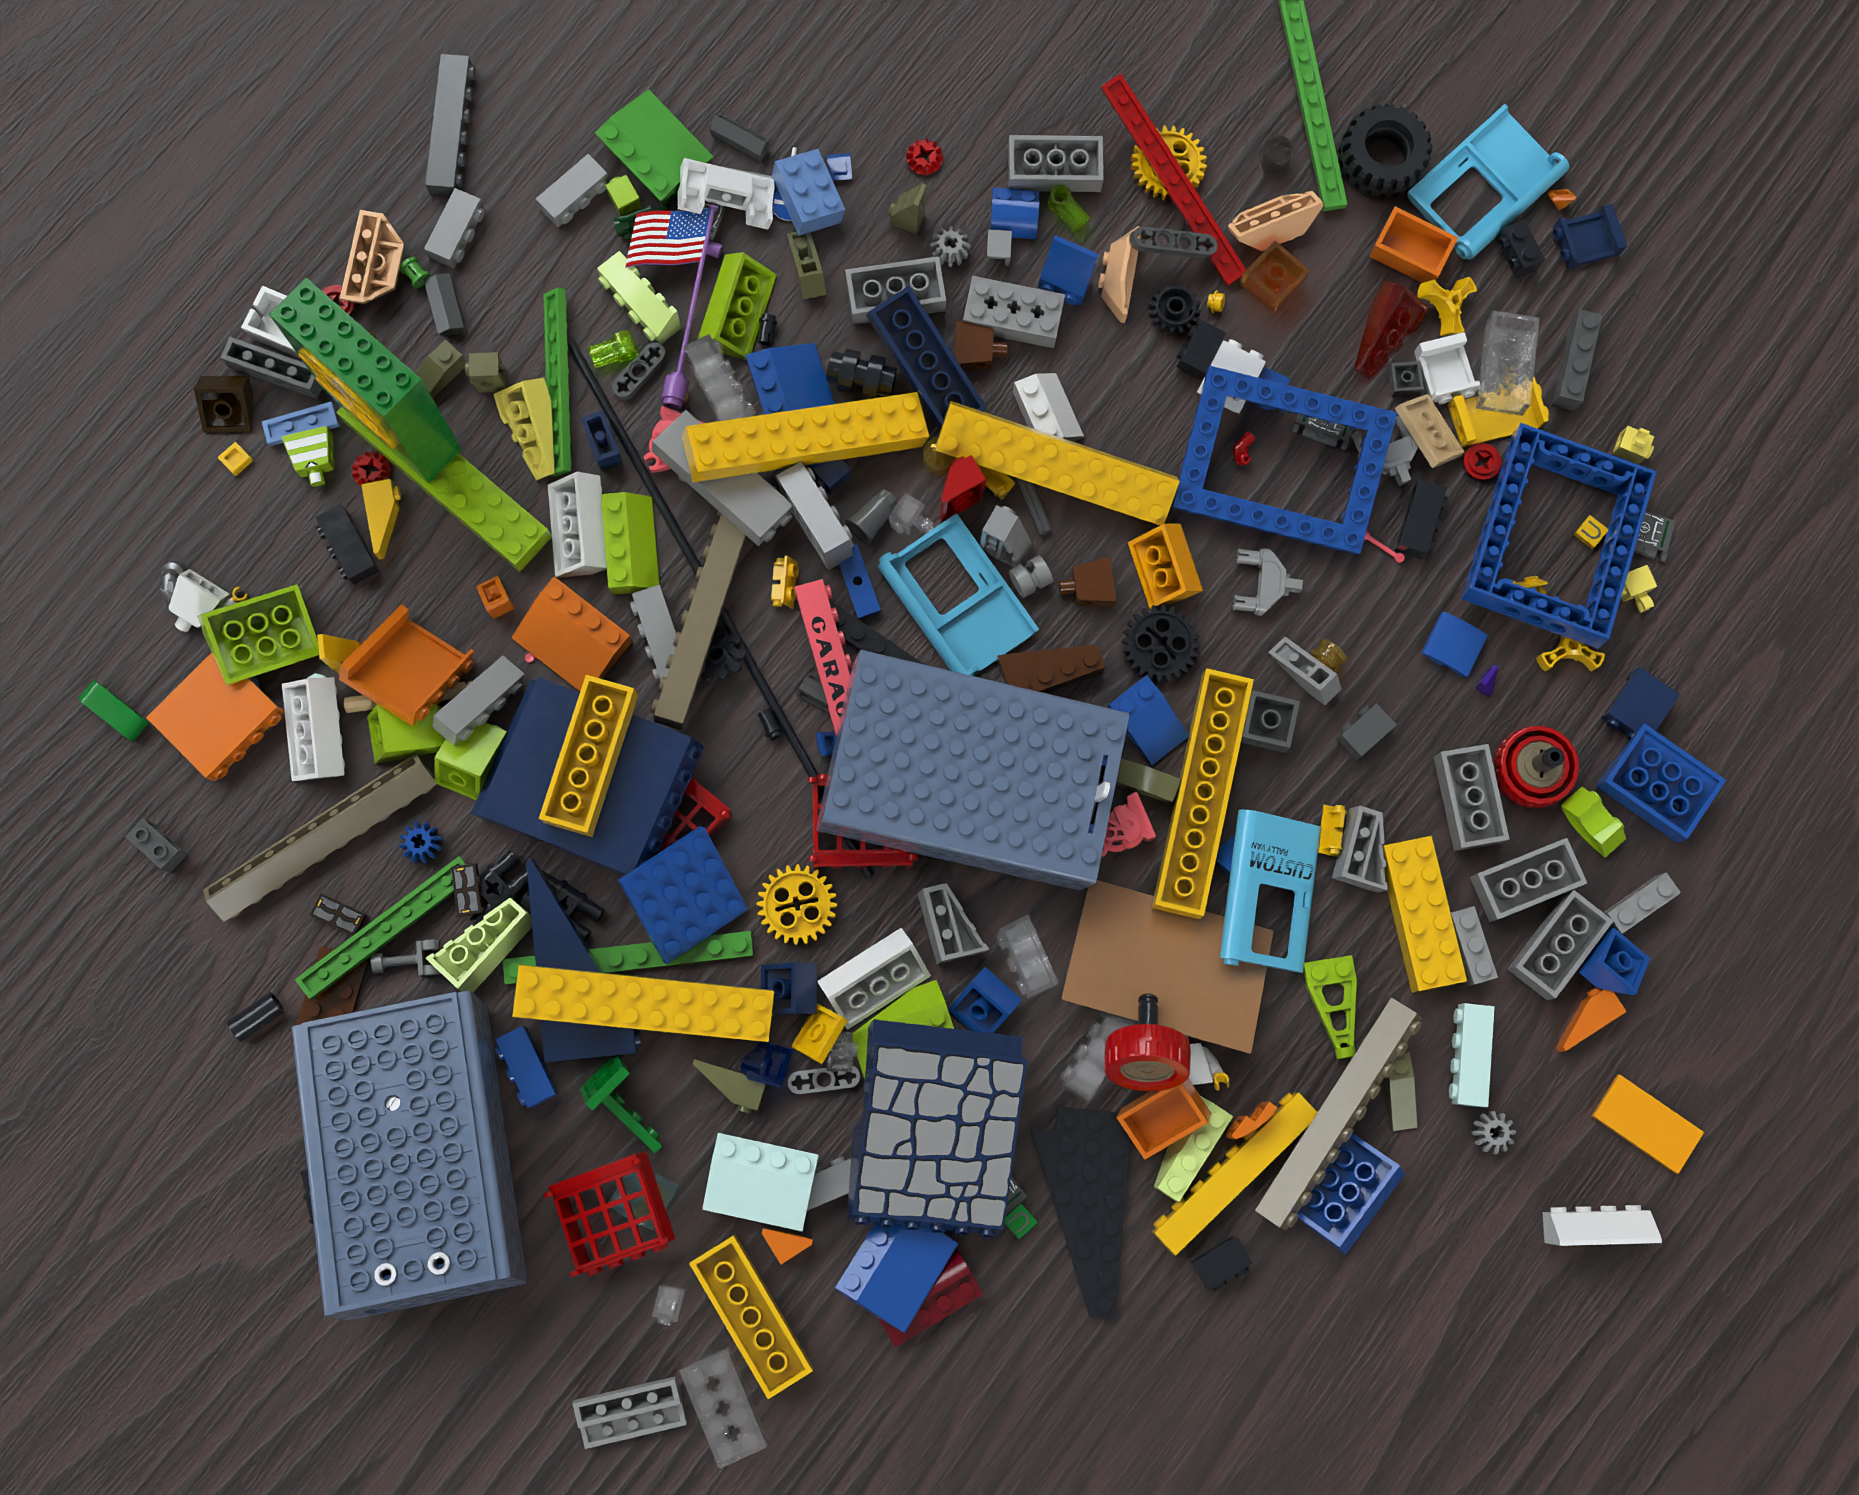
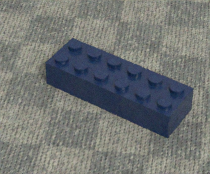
[866,286,987,431]

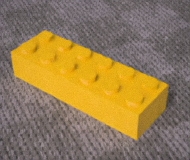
[539,675,638,837]
[1383,836,1467,993]
[689,1234,813,1399]

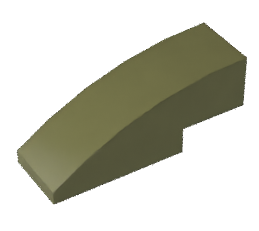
[1116,759,1181,805]

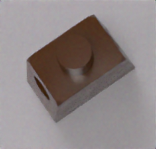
[954,321,1007,371]
[1059,557,1117,607]

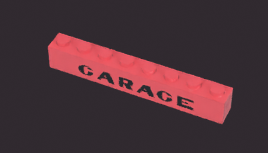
[795,579,852,736]

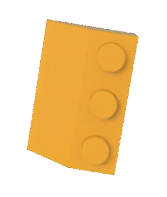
[1128,524,1203,609]

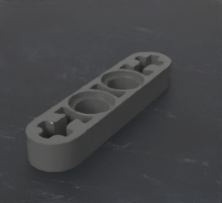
[1129,226,1218,258]

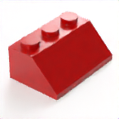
[939,455,986,523]

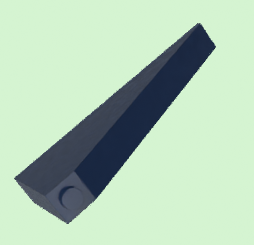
[526,859,641,1062]

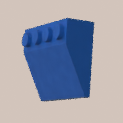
[746,343,835,415]
[1596,723,1726,843]
[1297,1133,1405,1255]
[835,1223,958,1334]

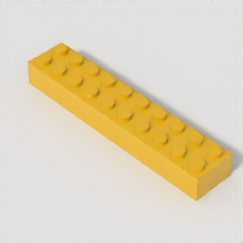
[682,392,929,483]
[935,401,1180,525]
[1152,668,1254,920]
[512,964,774,1042]

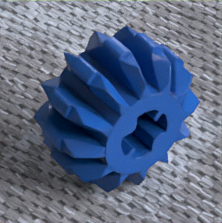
[399,822,442,863]

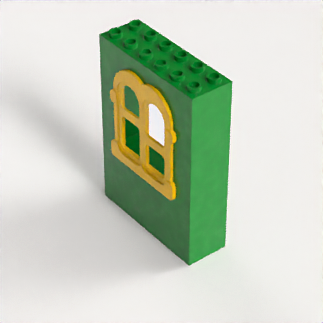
[269,277,462,484]

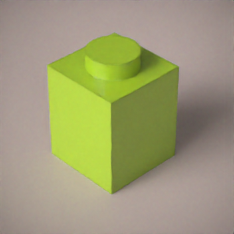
[605,175,642,216]

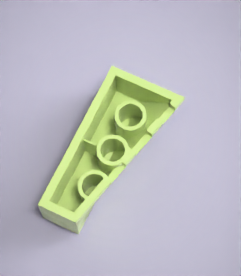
[597,251,681,344]
[426,898,532,992]
[1154,1096,1233,1202]

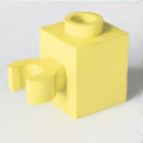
[1612,426,1654,464]
[1621,565,1657,613]

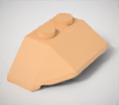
[1228,191,1323,251]
[340,210,405,304]
[1098,226,1141,323]

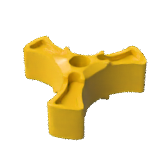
[1417,277,1477,337]
[1536,635,1605,672]

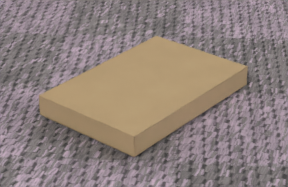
[1395,394,1465,468]

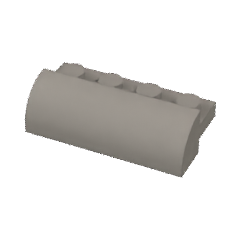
[573,1376,687,1449]

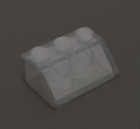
[996,915,1059,999]

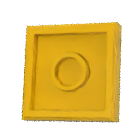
[791,1004,848,1064]

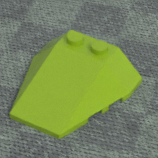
[850,980,954,1079]

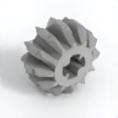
[931,226,971,268]
[1472,1111,1516,1154]

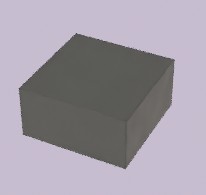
[1388,361,1424,396]

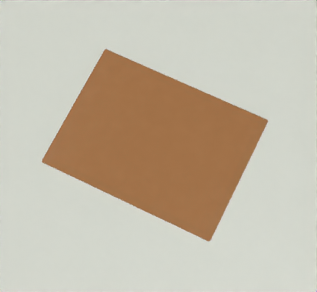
[1062,880,1273,1054]

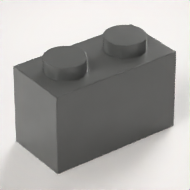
[1337,703,1397,761]

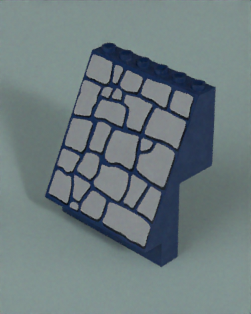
[847,1019,1028,1238]

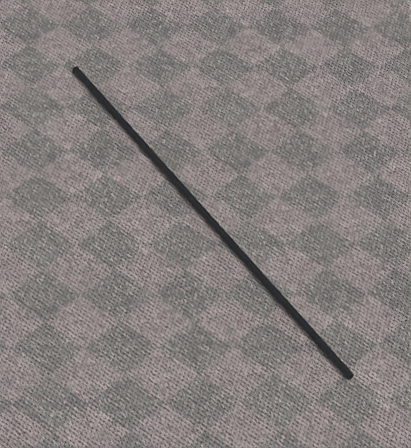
[568,341,875,879]

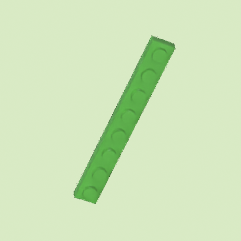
[543,287,572,477]
[295,856,466,1001]

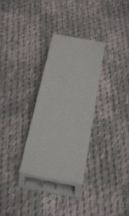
[652,410,793,546]

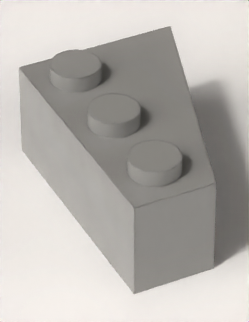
[980,505,1034,568]
[1332,805,1388,893]
[918,883,989,965]

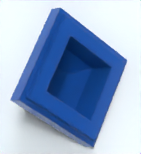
[816,731,836,756]

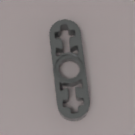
[612,342,666,401]

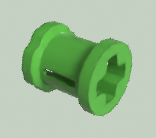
[399,256,431,289]

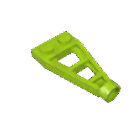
[1303,955,1357,1059]

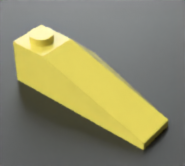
[493,378,554,480]

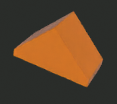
[476,576,515,620]
[762,1227,814,1264]

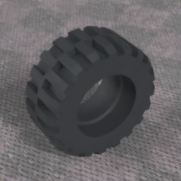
[1338,104,1433,200]

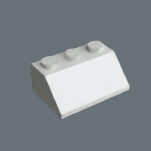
[1013,373,1084,442]

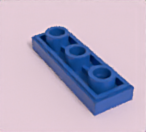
[839,544,881,620]

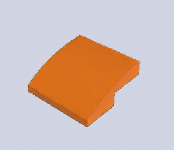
[1224,1102,1277,1139]

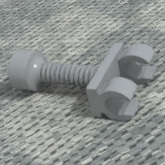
[371,939,440,977]

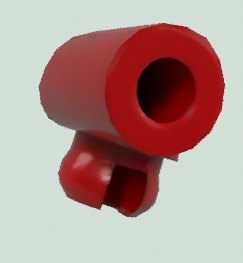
[1233,431,1256,466]

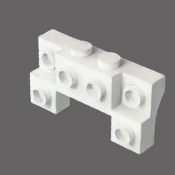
[678,158,775,230]

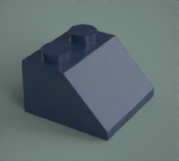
[761,962,817,1015]

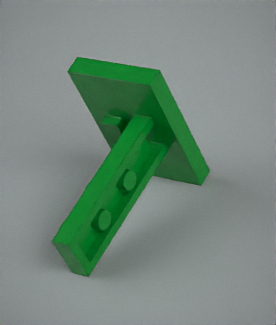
[579,1055,662,1153]

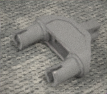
[1351,416,1418,487]
[1232,548,1303,616]

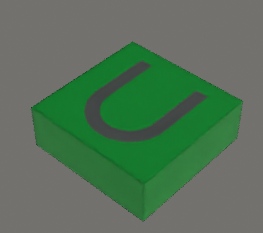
[1004,1203,1038,1239]

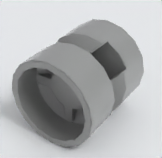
[1009,555,1053,598]

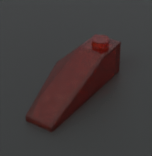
[1354,280,1429,380]

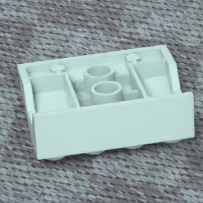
[702,1133,819,1231]

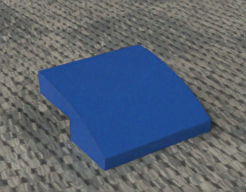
[1421,612,1488,677]

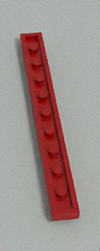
[1101,73,1248,286]

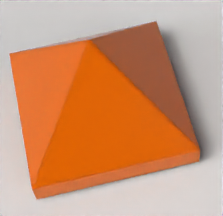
[1546,189,1576,211]

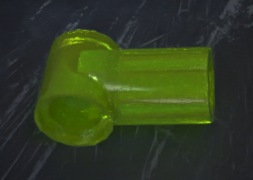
[1047,185,1090,232]
[588,330,639,368]

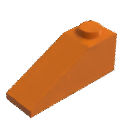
[1556,987,1627,1052]

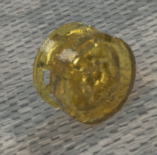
[923,437,956,474]
[1309,639,1348,673]

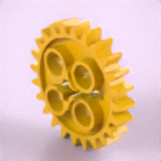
[1131,125,1207,200]
[757,864,837,945]

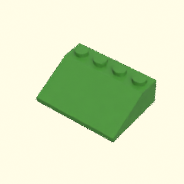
[595,89,714,206]

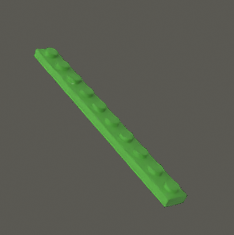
[1278,0,1347,211]
[503,931,754,985]

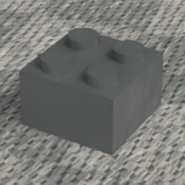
[1241,690,1300,753]

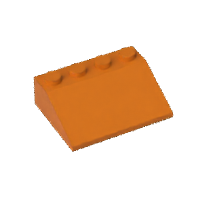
[511,577,633,692]

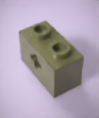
[465,352,506,393]

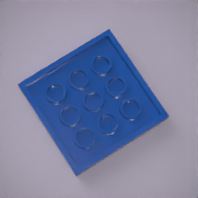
[618,826,748,964]

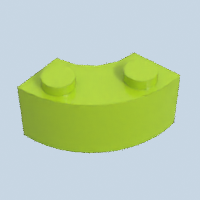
[1561,787,1626,858]

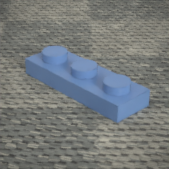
[262,402,340,446]

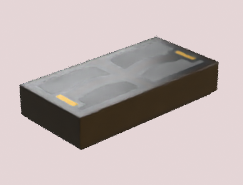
[451,863,484,917]
[309,893,367,936]

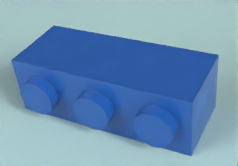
[495,1026,559,1108]

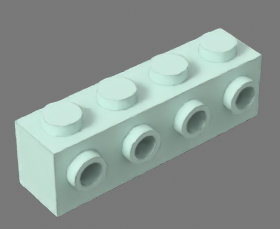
[1449,1003,1494,1107]

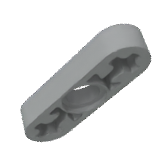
[788,1065,860,1094]

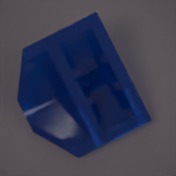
[740,1041,793,1088]

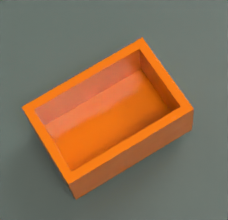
[1369,206,1458,283]
[1116,1079,1212,1160]

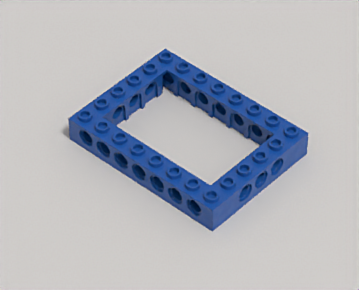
[1171,366,1397,555]
[1461,423,1657,649]

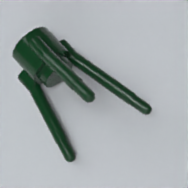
[614,206,669,241]

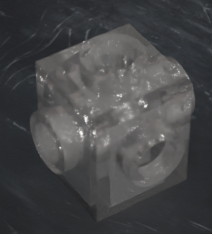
[826,1031,857,1071]

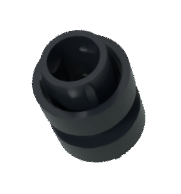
[826,349,897,399]

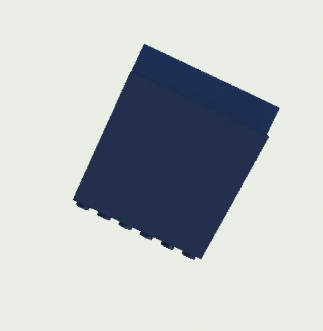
[471,677,704,876]

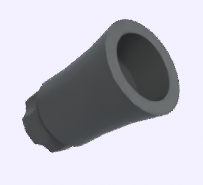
[845,489,899,544]

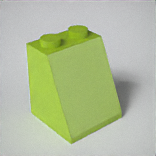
[367,704,446,764]
[434,722,507,801]

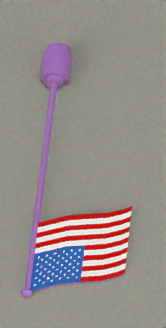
[625,204,718,410]

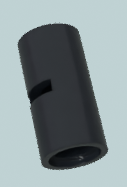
[227,992,285,1042]

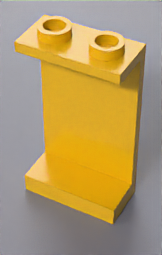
[1448,377,1549,448]

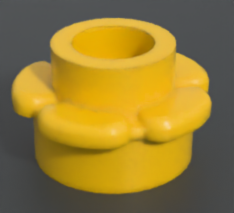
[1207,290,1225,314]

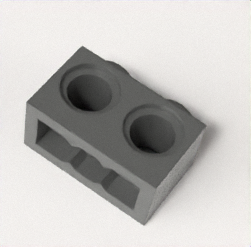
[125,818,188,873]

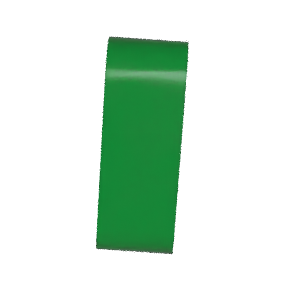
[77,680,149,742]

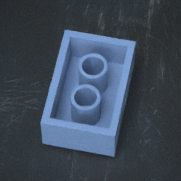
[772,149,845,236]

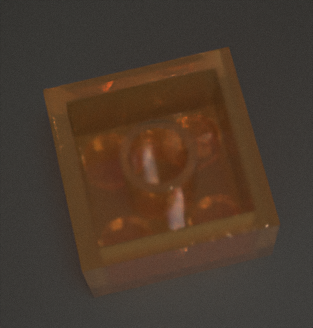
[1239,241,1310,314]

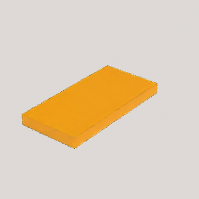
[1591,1075,1704,1174]

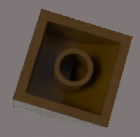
[194,376,253,432]

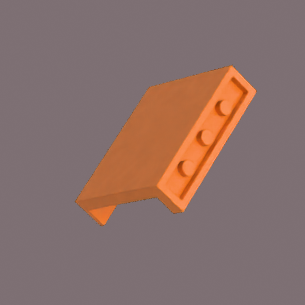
[339,604,474,727]
[146,653,285,781]

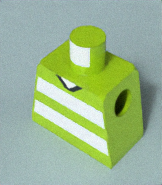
[281,426,334,487]

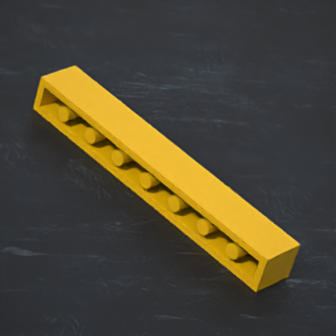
[1151,1092,1318,1256]

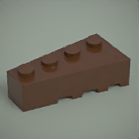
[996,645,1106,693]

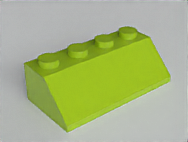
[697,252,777,360]
[601,492,660,595]

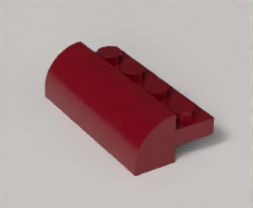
[878,1247,983,1347]

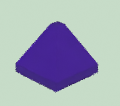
[1476,664,1499,697]

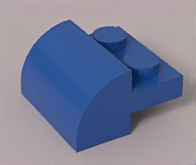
[990,188,1039,239]

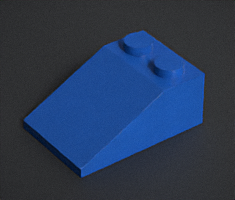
[1038,235,1099,306]
[1107,675,1189,766]

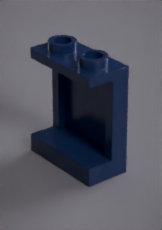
[1552,204,1627,269]
[1601,667,1680,741]

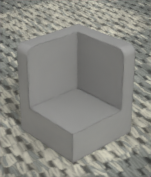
[987,230,1012,266]

